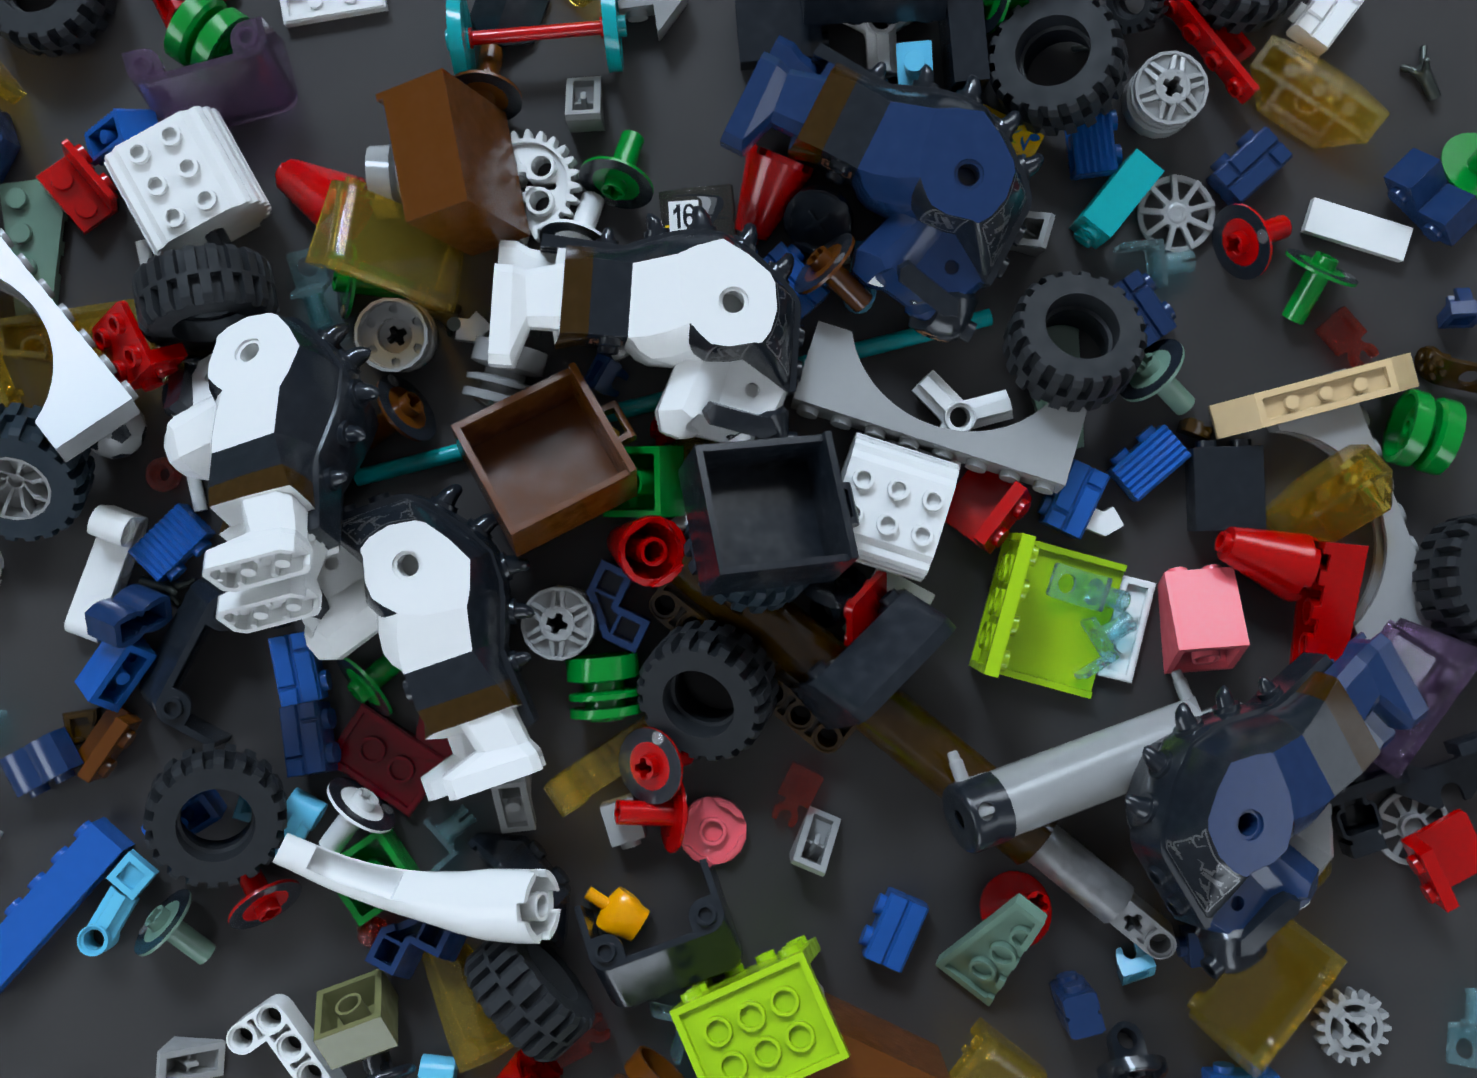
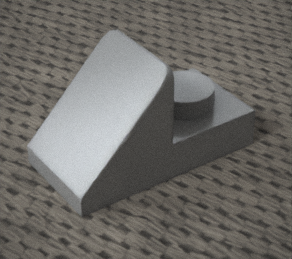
[618,0,688,41]
[491,775,536,834]

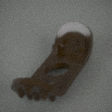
[1414,345,1477,393]

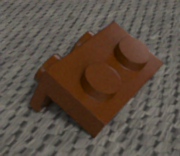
[77,706,143,783]

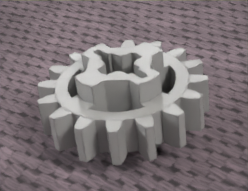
[1311,986,1392,1066]

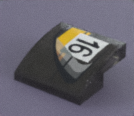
[659,184,737,236]

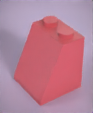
[1157,564,1250,674]

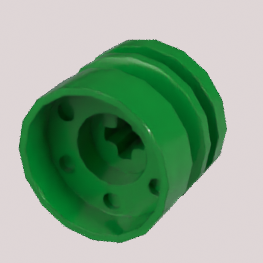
[566,651,642,722]

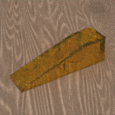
[422,942,514,1073]

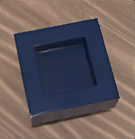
[1175,924,1204,968]

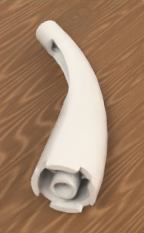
[273,833,561,944]

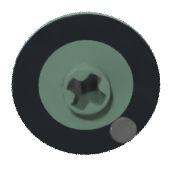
[1119,339,1195,415]
[134,889,216,965]

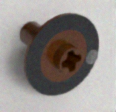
[454,44,523,120]
[794,233,873,312]
[370,374,436,449]

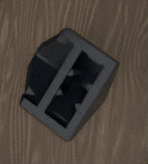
[470,0,550,47]

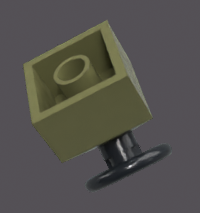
[313,969,416,1078]

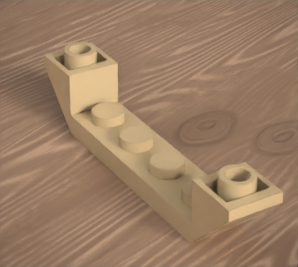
[1208,352,1419,440]

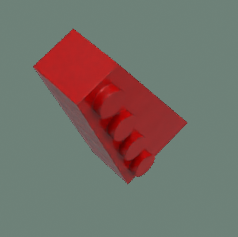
[1289,542,1369,665]

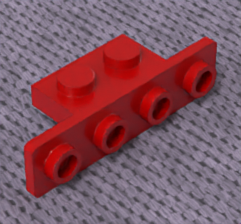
[1164,0,1260,105]

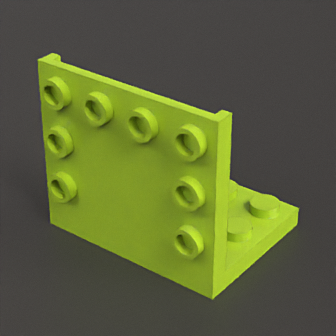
[969,533,1127,699]
[669,935,850,1078]

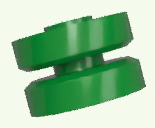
[164,0,254,84]
[1381,388,1467,476]

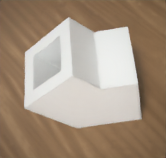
[455,311,490,343]
[1086,507,1124,536]

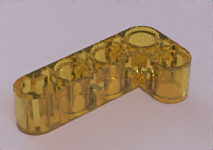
[543,715,654,817]

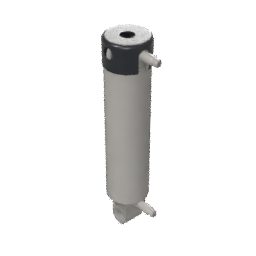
[942,669,1242,854]

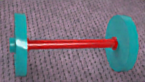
[445,0,627,75]

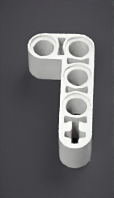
[64,505,149,644]
[226,994,347,1078]

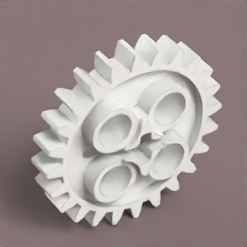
[511,129,583,244]

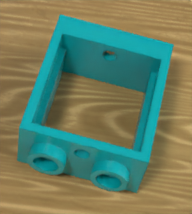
[1069,149,1164,250]

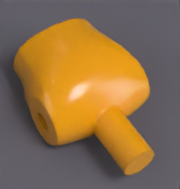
[584,886,650,942]

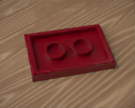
[336,702,446,818]

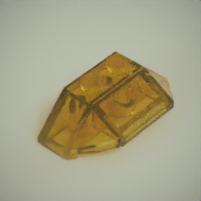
[1250,34,1390,149]
[1266,444,1393,542]

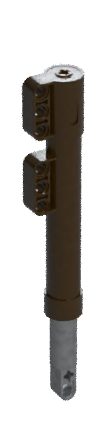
[649,553,1177,960]

